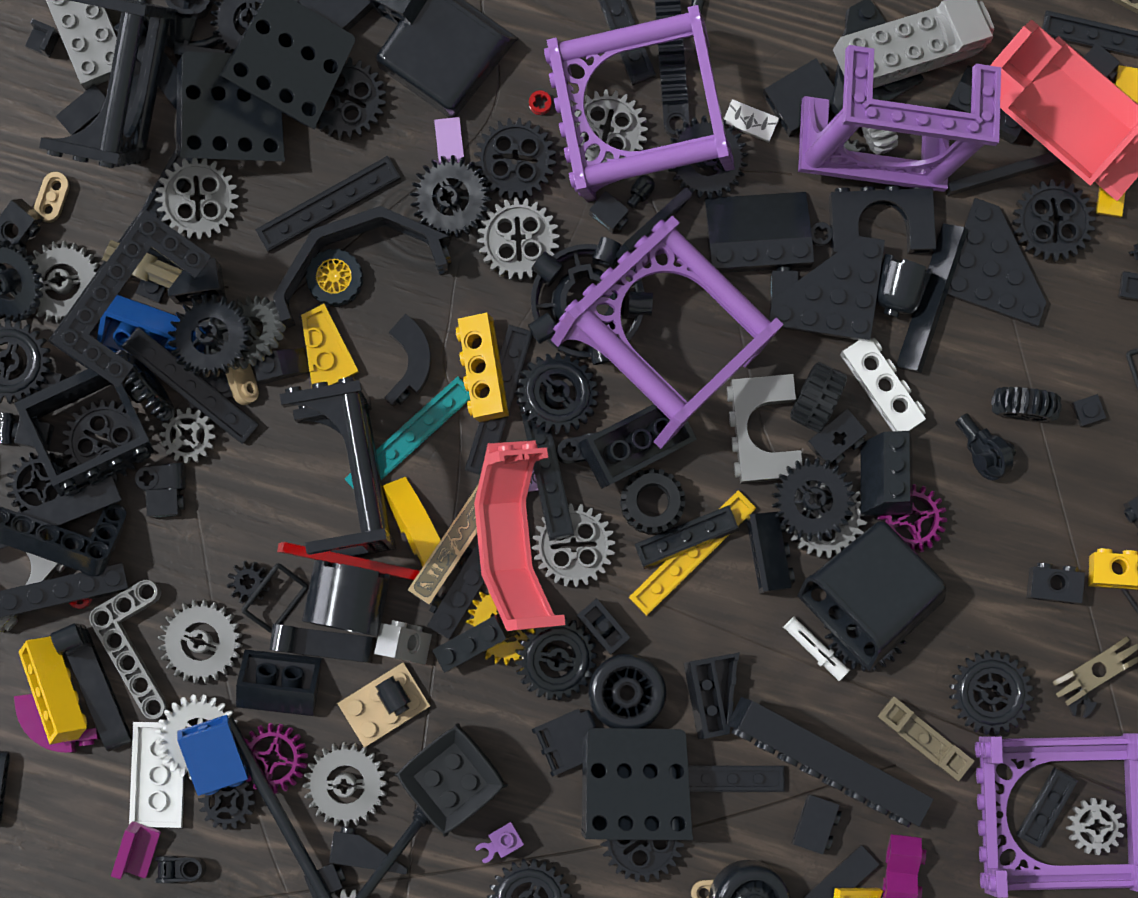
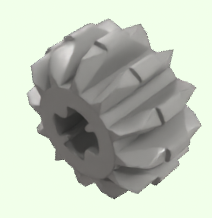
[861,127,898,155]

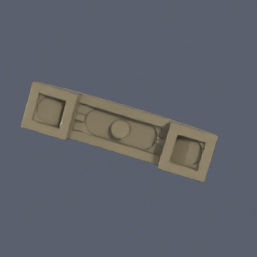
[877,696,974,781]

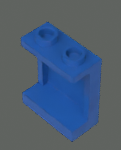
[177,715,248,796]

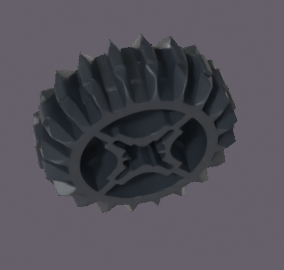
[991,387,1062,422]
[6,452,71,513]

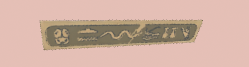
[408,484,479,604]

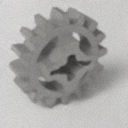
[159,408,217,464]
[1066,798,1125,855]

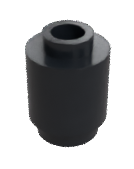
[375,676,411,717]

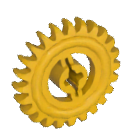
[466,590,534,666]

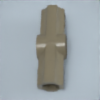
[102,240,182,289]

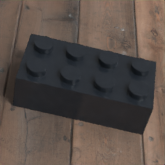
[578,404,697,489]

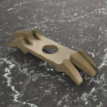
[1053,636,1138,706]

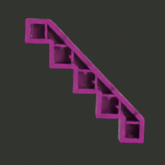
[881,834,926,898]

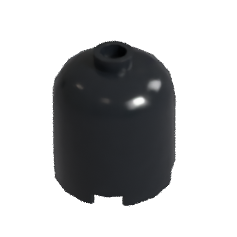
[876,254,933,318]

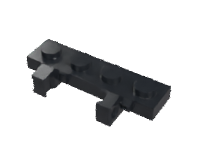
[427,543,484,639]

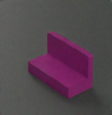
[111,821,161,880]

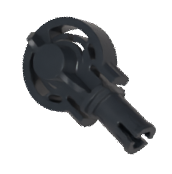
[955,413,1016,480]

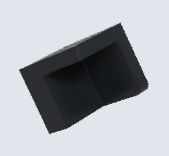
[25,19,60,58]

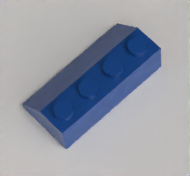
[97,295,208,370]

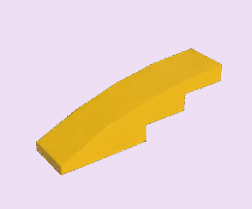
[382,477,441,567]

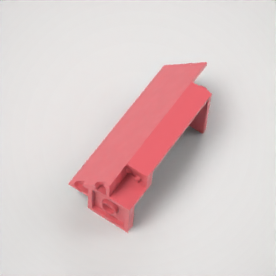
[990,20,1138,201]

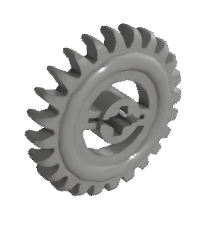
[32,241,100,324]
[158,599,243,684]
[303,741,388,827]

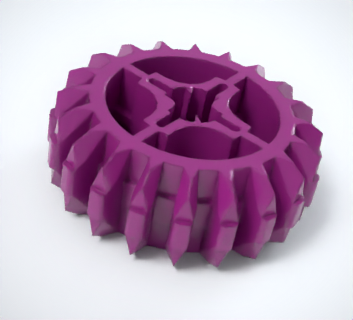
[877,484,947,553]
[245,723,308,793]

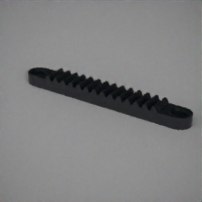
[654,0,689,138]

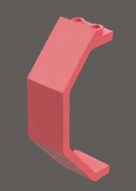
[474,440,565,631]

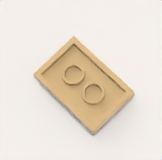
[337,662,430,747]

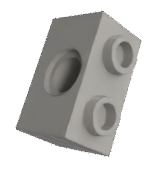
[374,620,432,665]

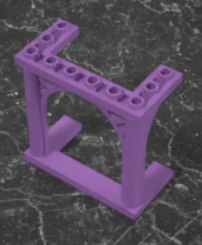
[544,5,735,202]
[798,45,1001,192]
[551,216,784,449]
[975,733,1138,898]

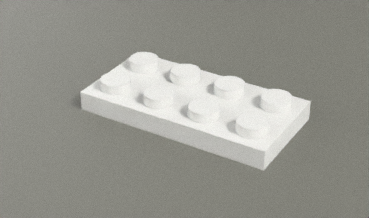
[129,722,186,828]

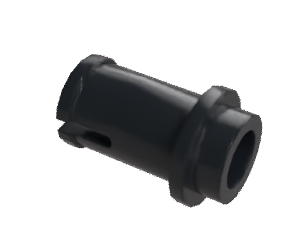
[0,413,15,444]

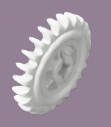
[155,694,238,780]

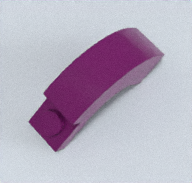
[14,694,101,753]

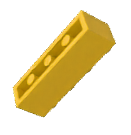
[19,636,87,745]

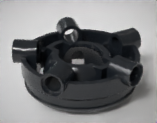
[528,237,653,365]

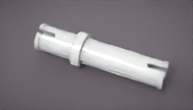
[783,616,850,681]

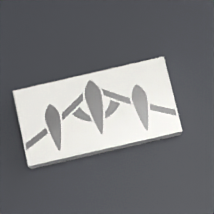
[724,99,779,143]

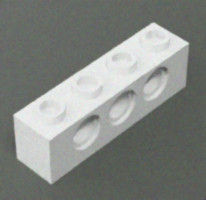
[840,338,926,431]

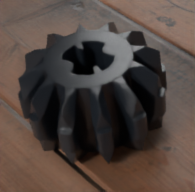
[227,561,271,604]

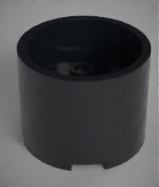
[302,560,391,636]

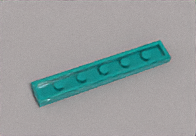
[344,376,470,489]

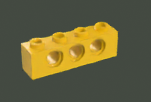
[456,313,509,422]
[1088,549,1138,590]

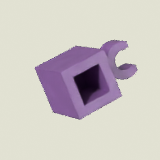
[475,821,524,863]

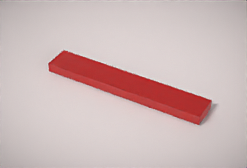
[277,542,420,581]

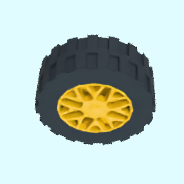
[306,248,363,307]

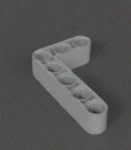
[89,580,168,719]

